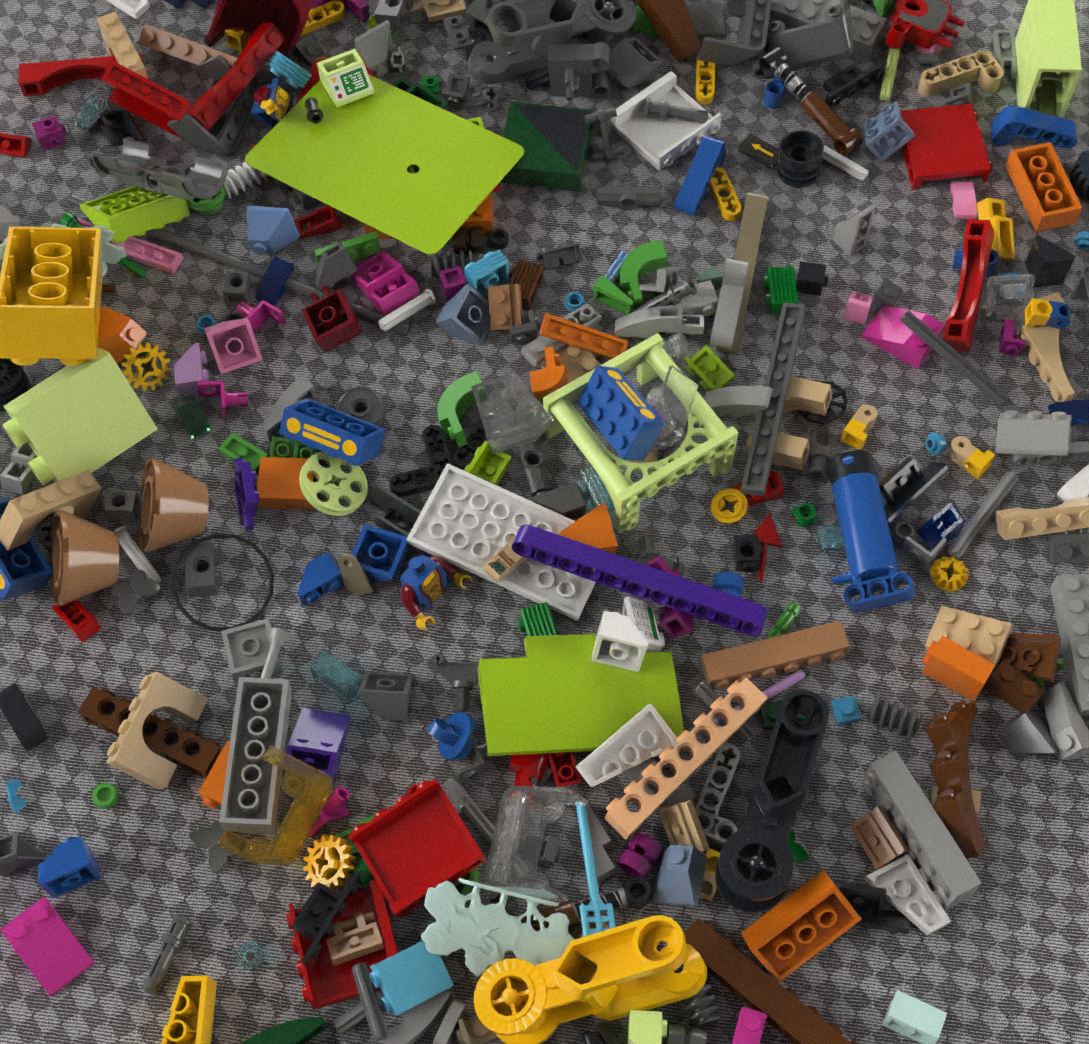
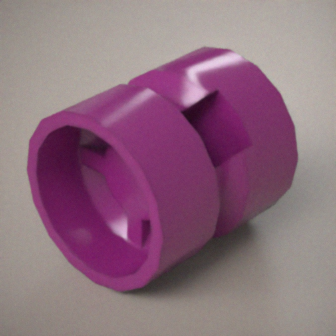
[617,832,663,880]

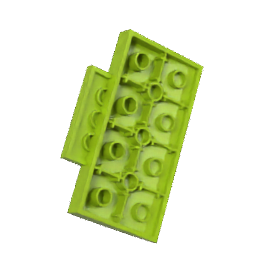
[477,634,684,756]

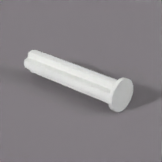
[822,145,869,181]
[378,289,436,331]
[114,526,161,584]

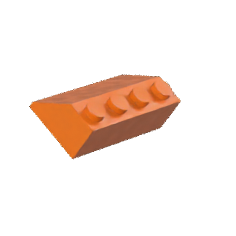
[741,870,862,983]

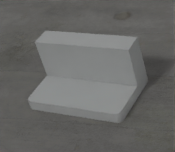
[640,267,679,292]

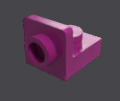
[999,319,1026,356]

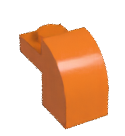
[529,346,569,400]

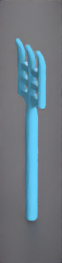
[575,797,616,937]

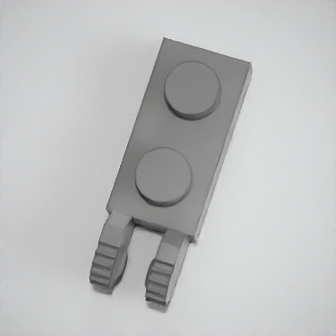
[992,30,1017,79]

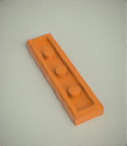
[539,313,629,360]

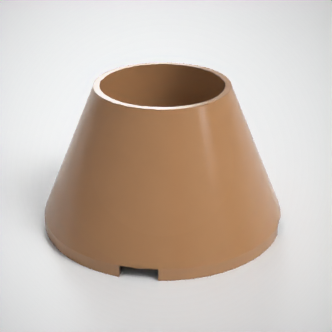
[138,458,209,552]
[50,510,119,606]

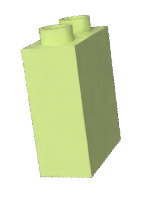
[1015,0,1082,118]
[2,346,158,486]

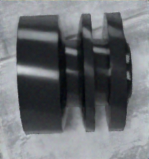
[777,130,824,188]
[0,358,32,412]

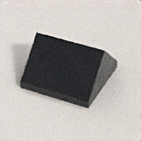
[1025,234,1076,288]

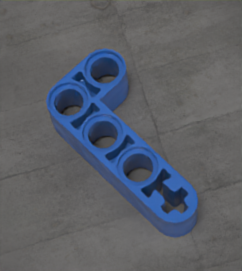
[991,105,1077,149]
[674,135,726,216]

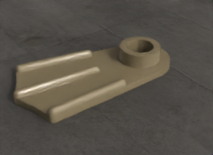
[338,553,373,595]

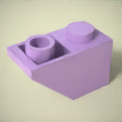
[174,343,209,395]

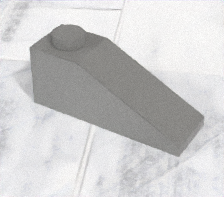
[833,205,876,257]
[1042,682,1089,760]

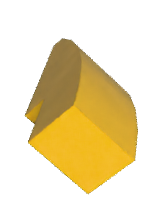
[977,198,1015,260]

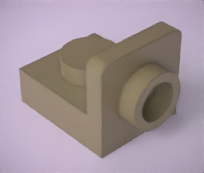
[455,1016,497,1044]

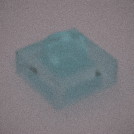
[816,525,844,552]

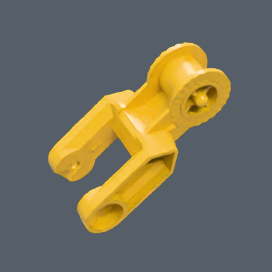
[474,915,707,1044]

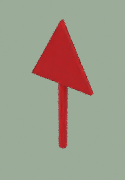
[753,513,783,582]

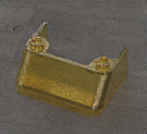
[217,745,333,866]

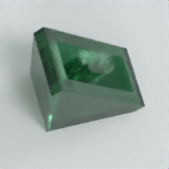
[172,394,212,439]

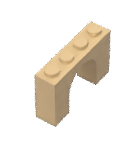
[96,11,148,79]
[747,376,832,470]
[0,470,102,551]
[106,672,208,790]

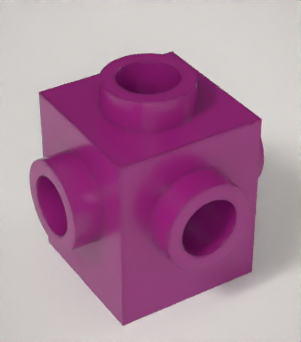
[32,115,68,152]

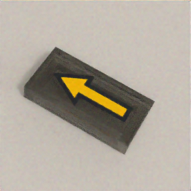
[738,133,779,170]

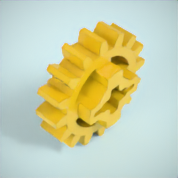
[121,342,171,391]
[303,835,356,891]

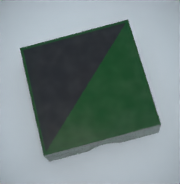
[500,101,593,191]

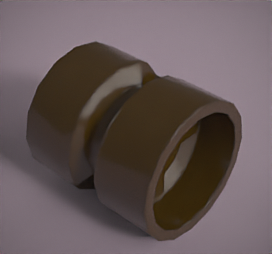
[453,226,484,255]

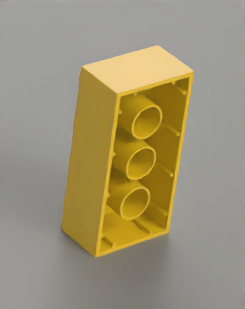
[0,227,103,366]

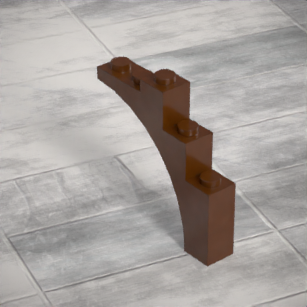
[926,701,986,859]

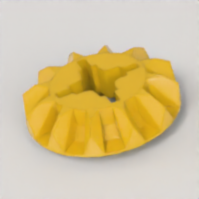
[711,489,748,525]
[930,556,969,591]

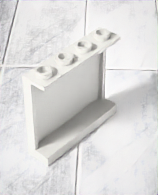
[610,71,721,171]

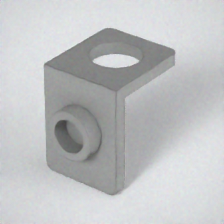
[902,537,947,567]

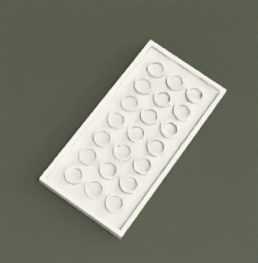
[406,463,596,621]

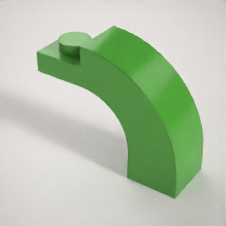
[620,240,667,309]
[437,371,488,448]

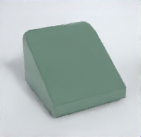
[697,267,723,290]

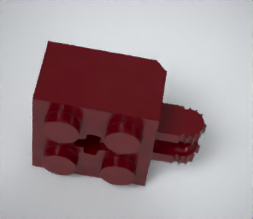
[302,285,363,353]

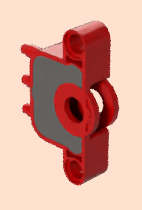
[885,0,965,49]

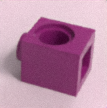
[439,266,467,302]

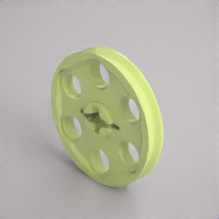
[299,451,368,516]

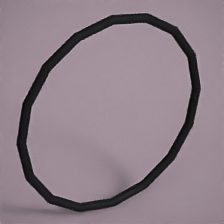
[171,533,274,631]

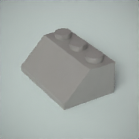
[995,410,1071,456]

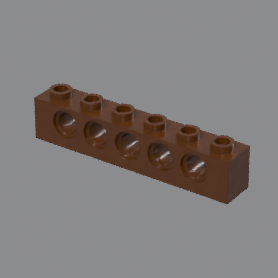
[77,687,221,779]

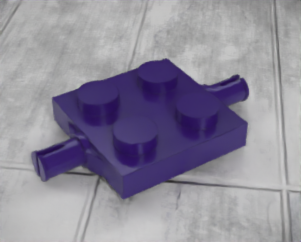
[234,457,259,531]

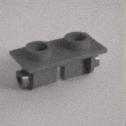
[536,241,582,270]

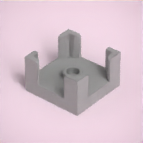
[221,618,283,685]

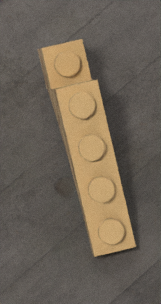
[1017,292,1075,407]

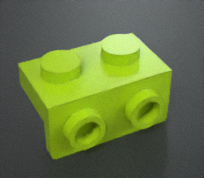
[684,345,736,391]
[464,440,513,485]

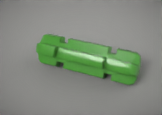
[768,602,801,638]

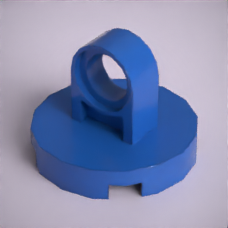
[428,712,477,762]

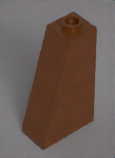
[637,0,701,63]

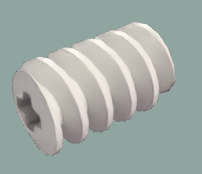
[224,162,267,199]

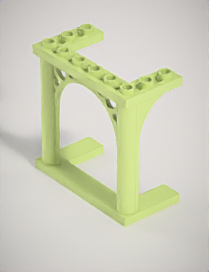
[543,333,738,533]

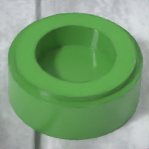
[92,783,119,809]

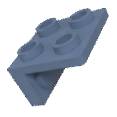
[864,101,915,162]

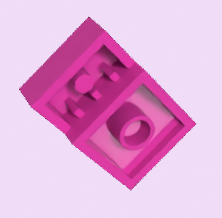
[350,250,421,316]

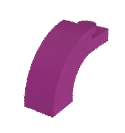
[643,556,694,640]

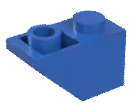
[298,552,344,606]

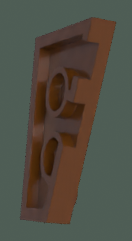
[999,634,1061,683]

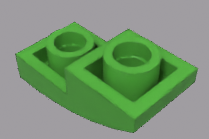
[269,436,318,458]

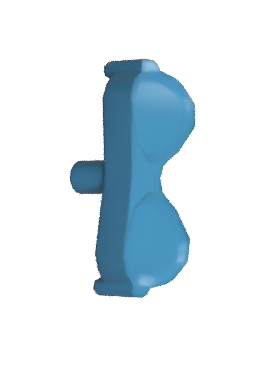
[6,779,26,814]

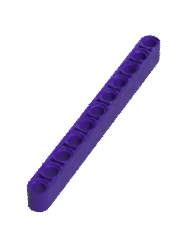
[512,524,768,636]

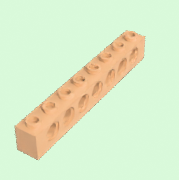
[604,677,767,840]

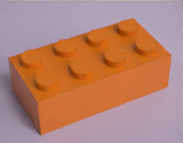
[1005,142,1082,232]

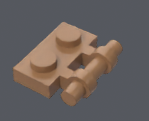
[326,911,384,966]

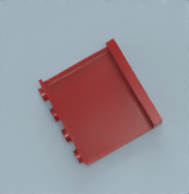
[102,60,192,140]
[900,104,992,190]
[348,779,487,918]
[286,879,398,1010]

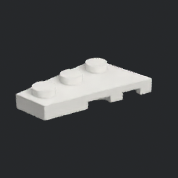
[864,855,951,936]

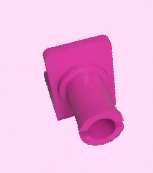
[236,300,286,333]
[198,381,248,418]
[300,787,350,837]

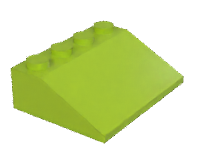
[79,186,190,243]

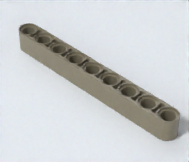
[716,192,768,355]

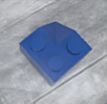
[352,524,411,583]
[37,836,102,899]

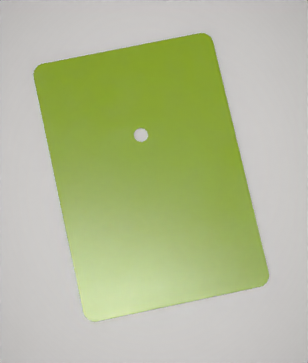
[245,74,524,255]

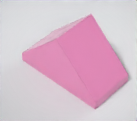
[844,291,874,325]

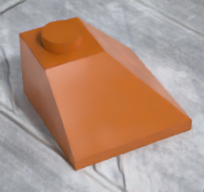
[97,306,147,364]

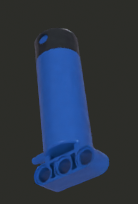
[827,449,915,612]

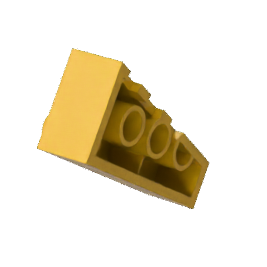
[161,976,217,1044]

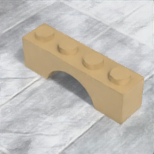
[995,497,1089,540]

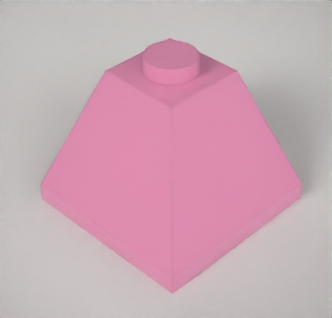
[204,318,263,374]

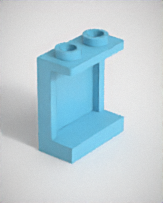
[370,940,454,1016]

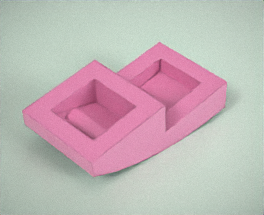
[950,182,977,219]

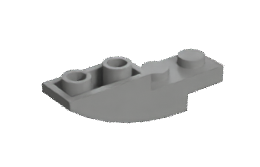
[521,303,602,367]
[614,306,704,339]

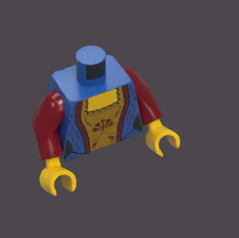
[251,78,293,129]
[400,555,472,630]

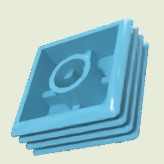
[267,50,312,89]
[464,250,509,298]

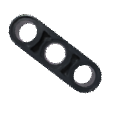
[0,683,49,752]

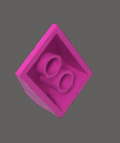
[861,305,945,369]
[0,896,94,997]

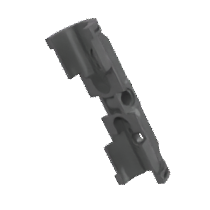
[86,137,228,201]

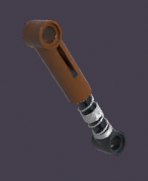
[758,47,863,156]
[519,877,651,931]

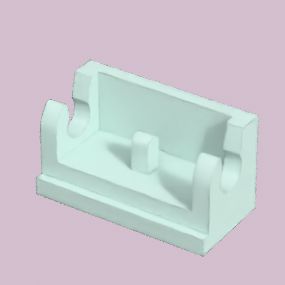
[882,990,947,1044]

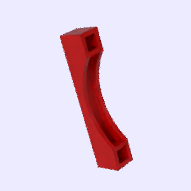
[190,22,286,130]
[18,54,145,96]
[943,219,995,352]

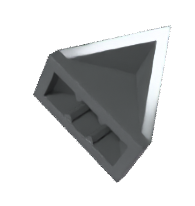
[998,710,1056,755]
[0,832,48,877]

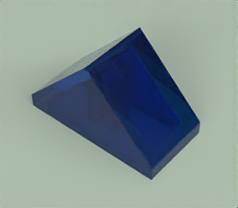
[917,502,966,549]

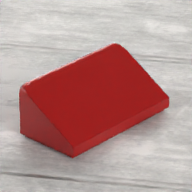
[0,133,32,158]

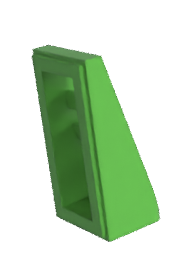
[593,275,634,315]

